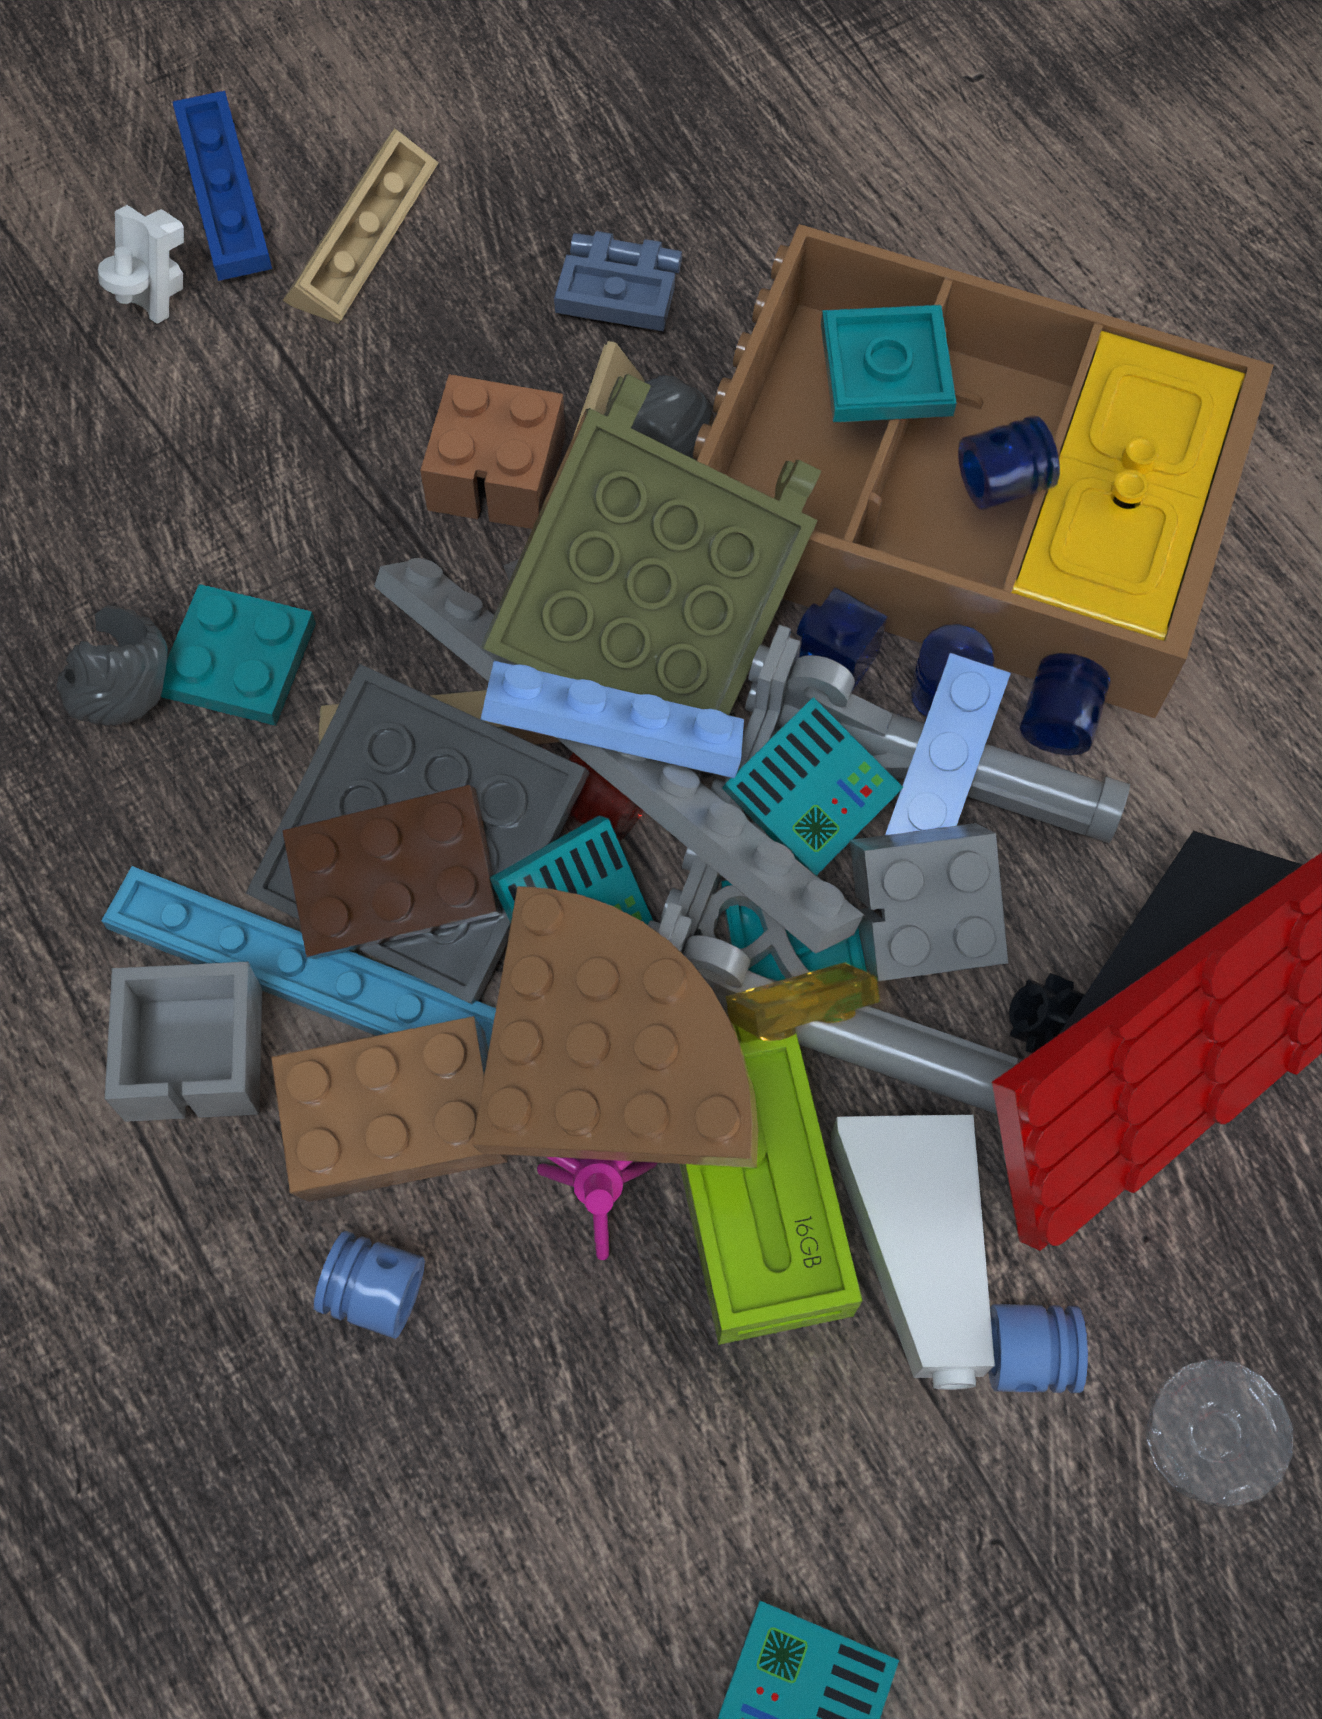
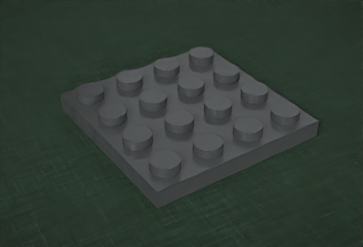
[246,664,590,1005]

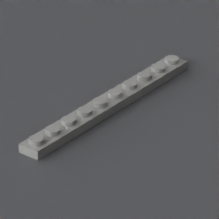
[374,558,864,954]

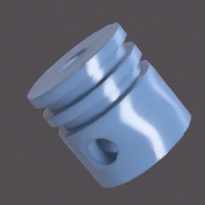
[314,1231,425,1339]
[988,1304,1088,1393]

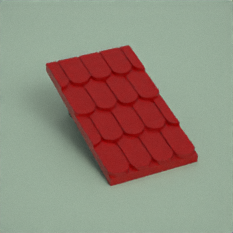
[992,830,1322,1251]

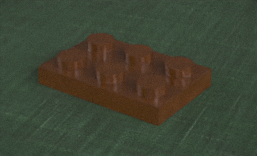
[282,785,502,959]

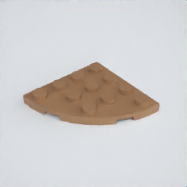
[472,886,758,1168]

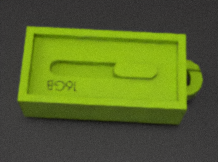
[679,1023,862,1345]

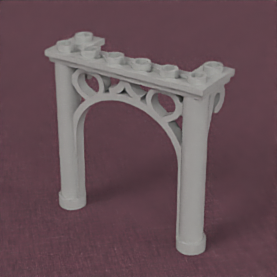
[648,625,1130,1122]

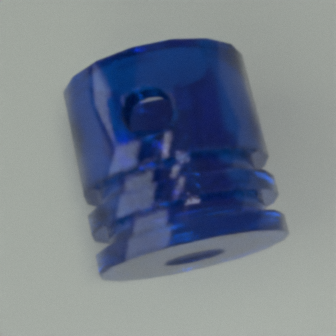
[958,415,1060,510]
[910,624,994,717]
[1019,653,1111,756]

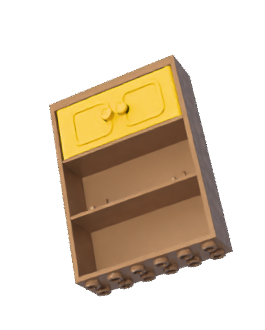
[693,224,1274,718]

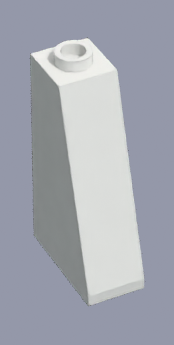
[831,1115,995,1390]

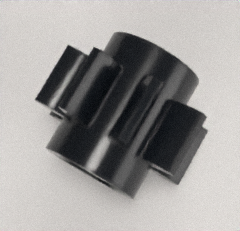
[1009,973,1085,1054]

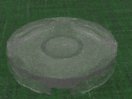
[1146,1359,1293,1508]

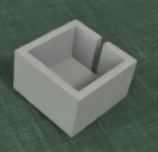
[850,823,1008,981]
[105,961,262,1122]

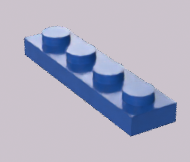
[172,91,272,281]

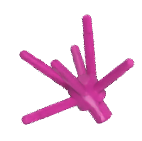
[537,1157,657,1261]

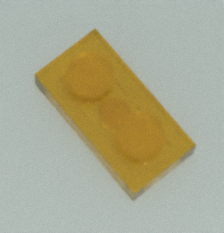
[726,962,880,1041]

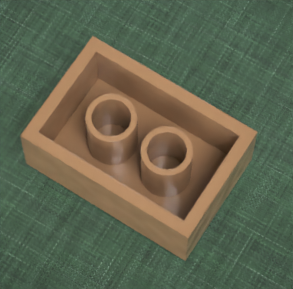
[271,1016,507,1202]

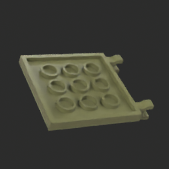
[480,374,821,715]

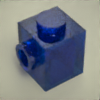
[796,587,888,693]

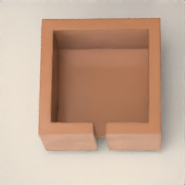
[420,374,565,529]

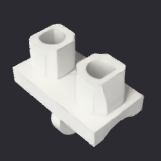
[98,205,184,324]

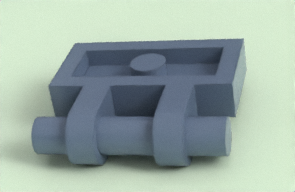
[554,231,682,331]

